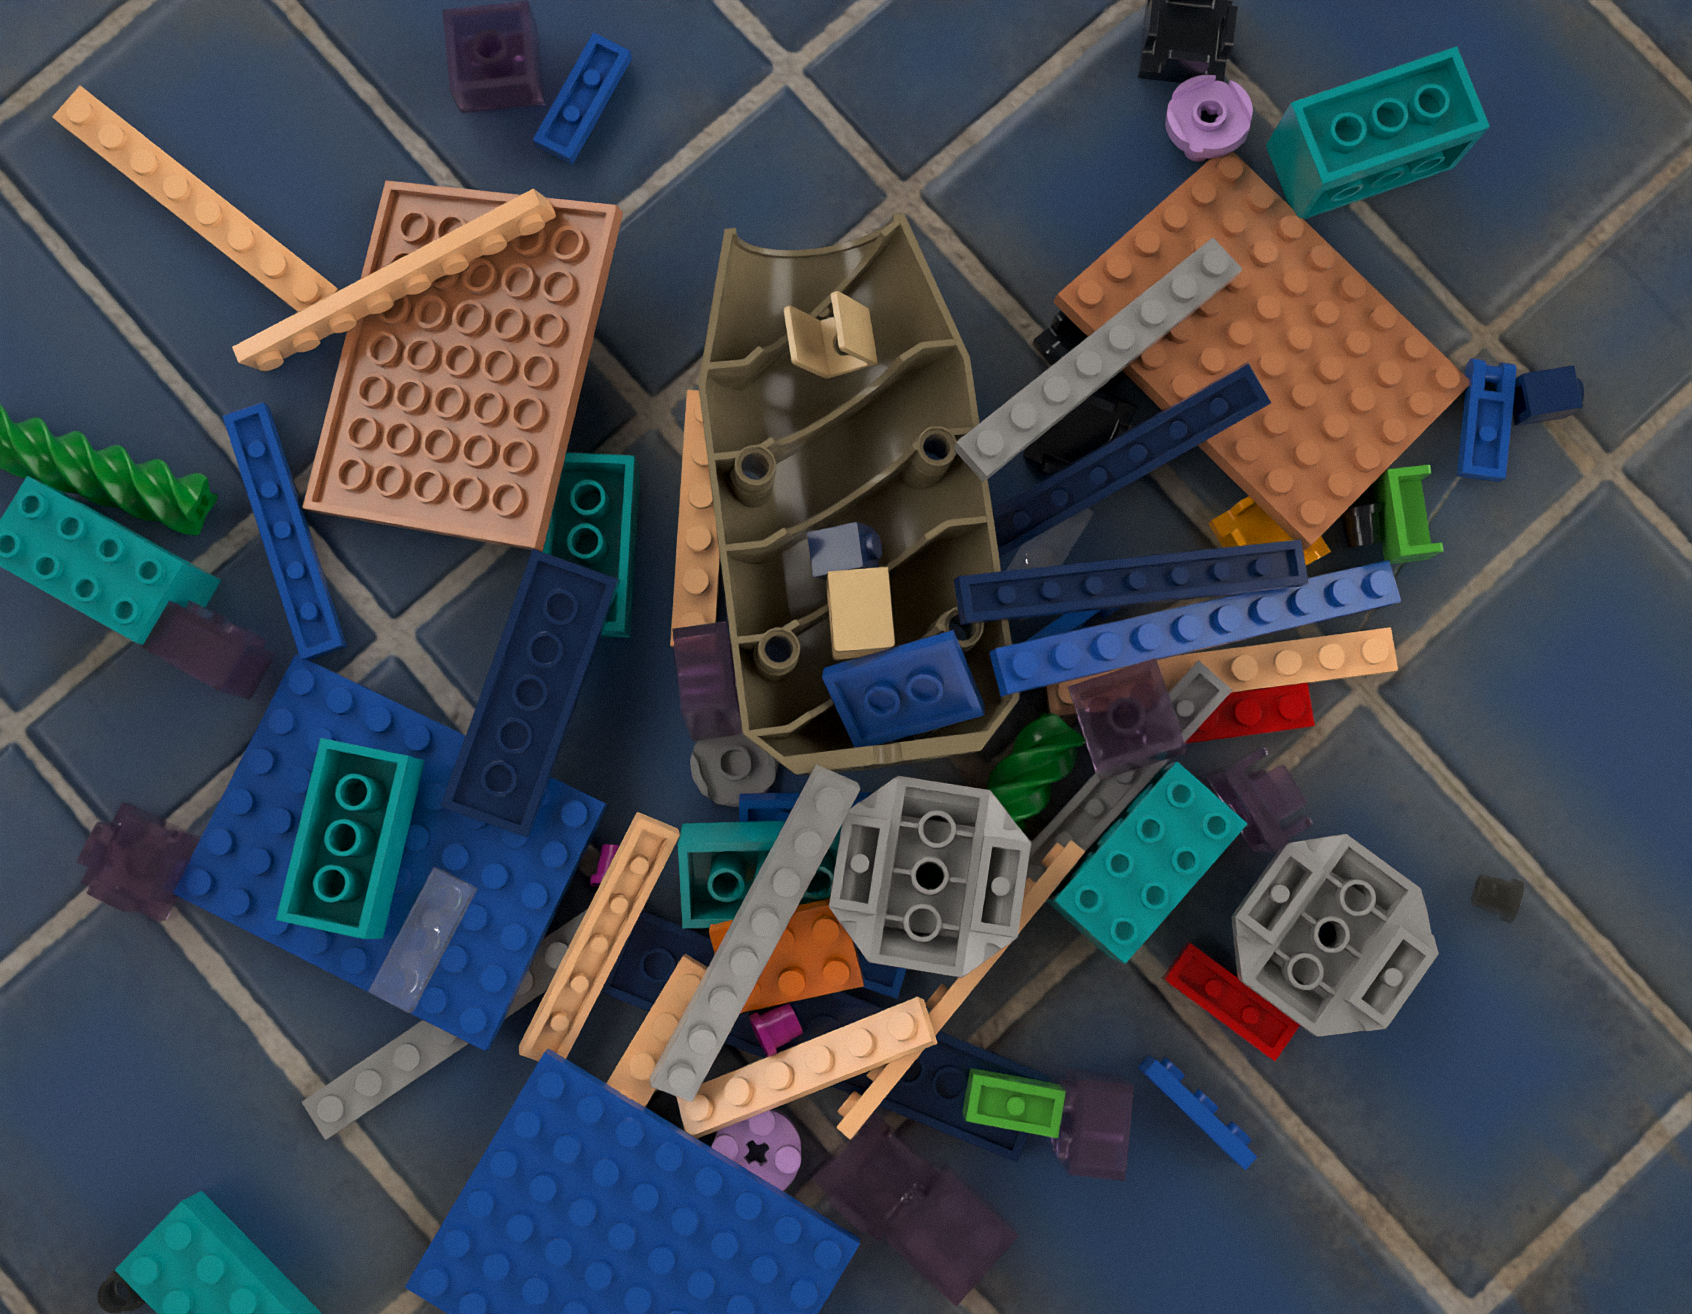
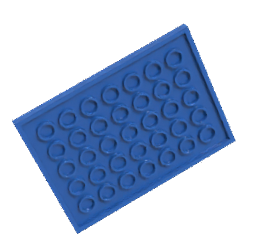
[172,654,609,1051]
[405,1048,860,1314]

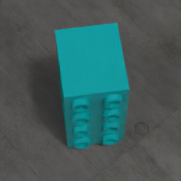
[1265,46,1490,219]
[0,476,222,655]
[1046,762,1247,964]

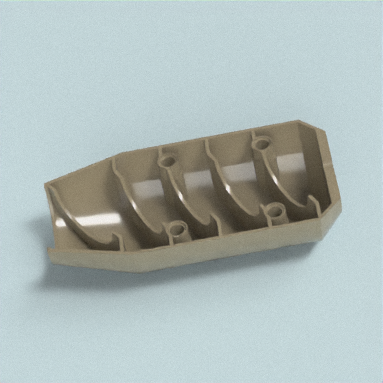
[698,213,1020,776]

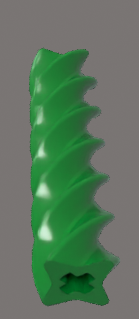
[0,404,218,536]
[916,710,1090,890]

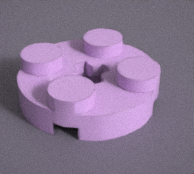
[1165,75,1253,162]
[712,1108,801,1191]

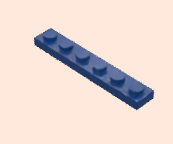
[222,402,347,660]

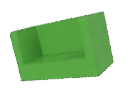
[1373,465,1444,564]
[963,1068,1066,1138]

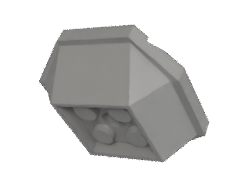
[829,776,1031,978]
[1231,834,1439,1037]

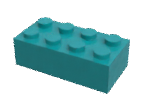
[543,453,641,638]
[276,738,425,939]
[678,821,842,929]
[115,1190,322,1314]

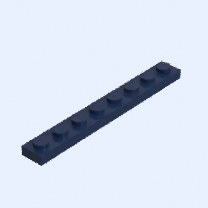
[992,362,1271,558]
[954,539,1309,625]

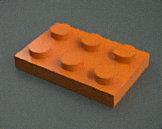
[709,899,864,1013]

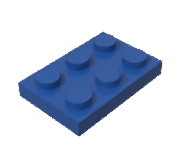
[822,630,985,748]

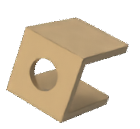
[783,291,878,379]
[826,567,895,661]

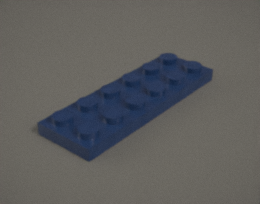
[440,549,621,837]

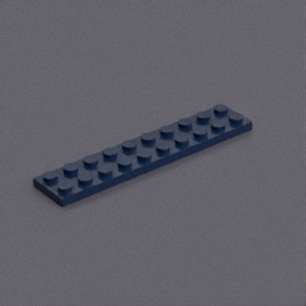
[600,909,1050,1163]

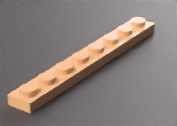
[53,86,339,312]
[232,188,557,371]
[1045,627,1398,717]
[836,840,1085,1140]

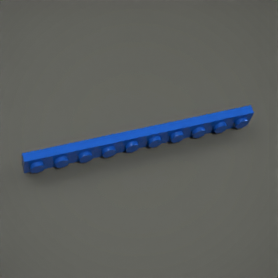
[989,560,1401,697]

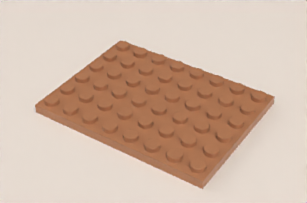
[1053,152,1469,550]
[302,180,623,552]

